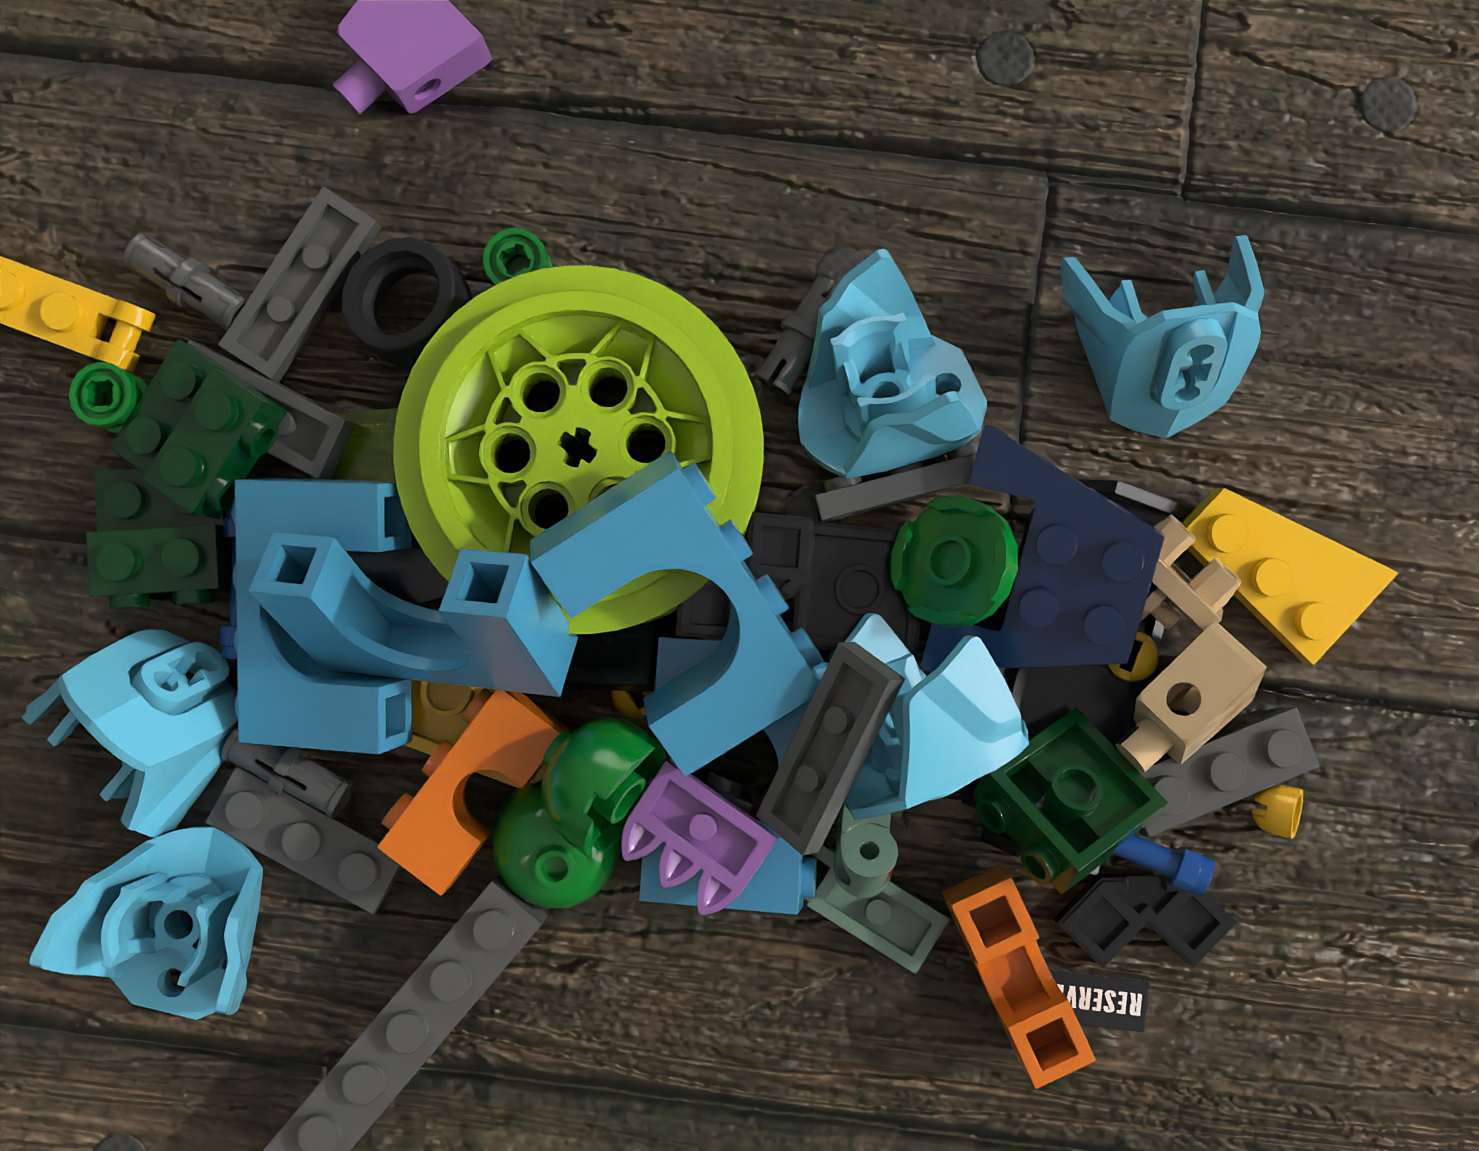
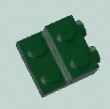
[110,339,288,519]
[86,468,232,609]
[972,708,1169,894]

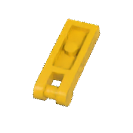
[0,256,156,373]

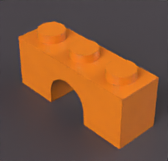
[377,688,570,896]
[941,865,1096,1089]

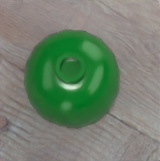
[541,718,671,857]
[492,780,621,909]

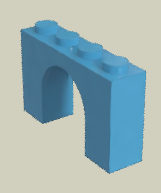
[530,450,823,777]
[232,478,412,754]
[248,532,578,697]
[639,637,829,915]

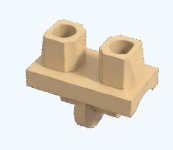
[1140,515,1241,631]

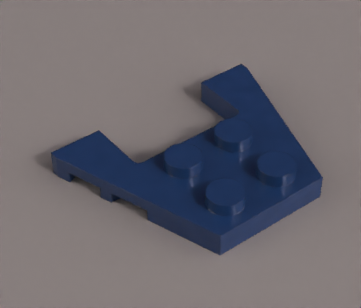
[920,424,1165,671]

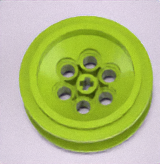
[393,265,764,634]

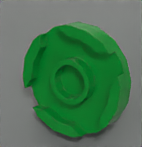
[891,495,1018,628]

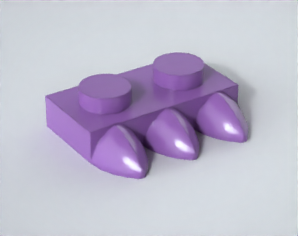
[622,760,780,915]

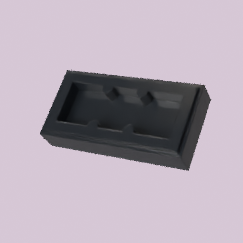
[563,623,661,692]

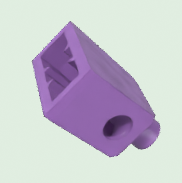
[332,0,492,115]

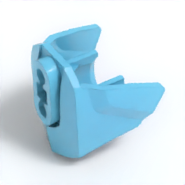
[1061,235,1264,439]
[798,249,987,479]
[845,613,1029,820]
[22,629,238,837]
[29,826,263,1020]

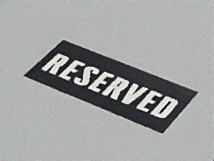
[1050,970,1150,1032]

